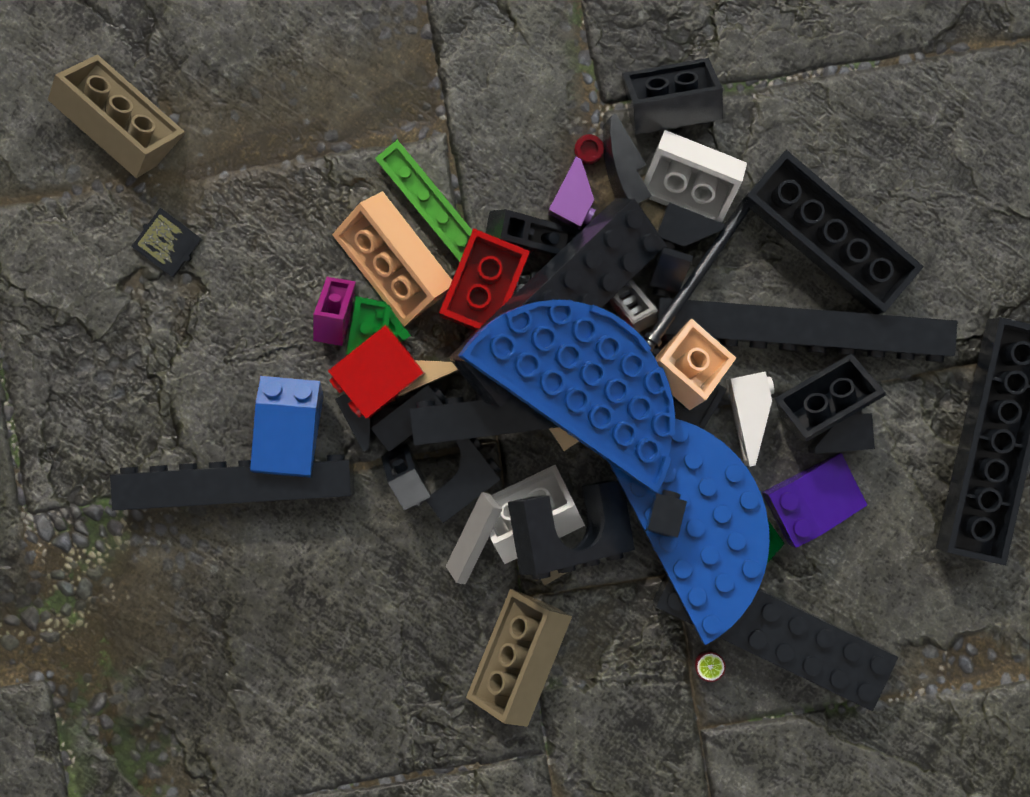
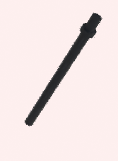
[643,203,750,353]

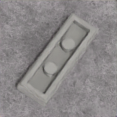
[446,492,502,584]

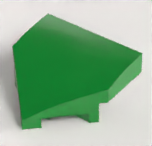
[345,296,411,355]

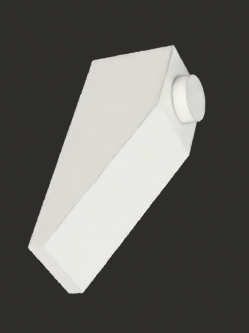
[726,372,774,467]

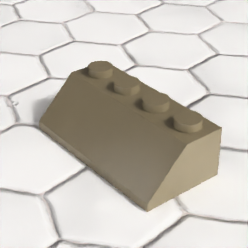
[48,54,185,178]
[466,589,572,727]

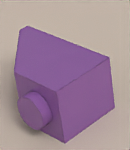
[548,157,596,229]

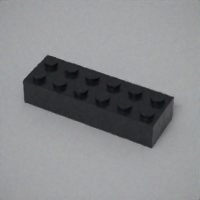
[741,150,924,314]

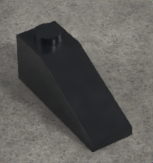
[485,209,582,256]

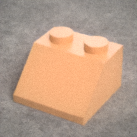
[655,319,736,410]

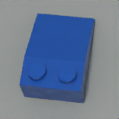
[250,376,324,478]

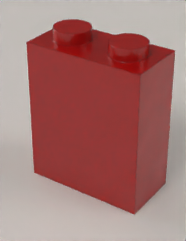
[328,325,426,419]

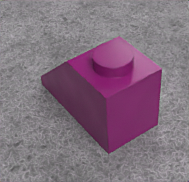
[313,277,356,346]

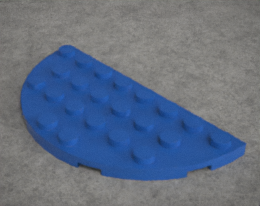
[458,300,675,493]
[608,419,770,645]

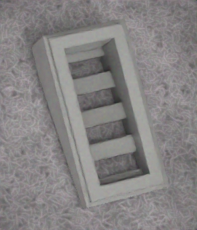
[609,279,658,333]

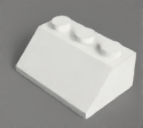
[643,130,747,223]
[476,465,585,564]

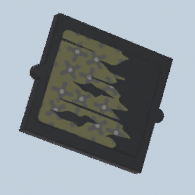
[131,208,202,278]

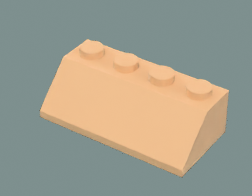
[332,191,452,327]

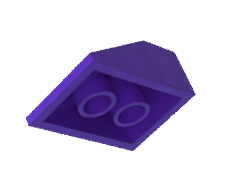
[762,453,867,548]

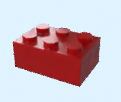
[439,228,530,331]

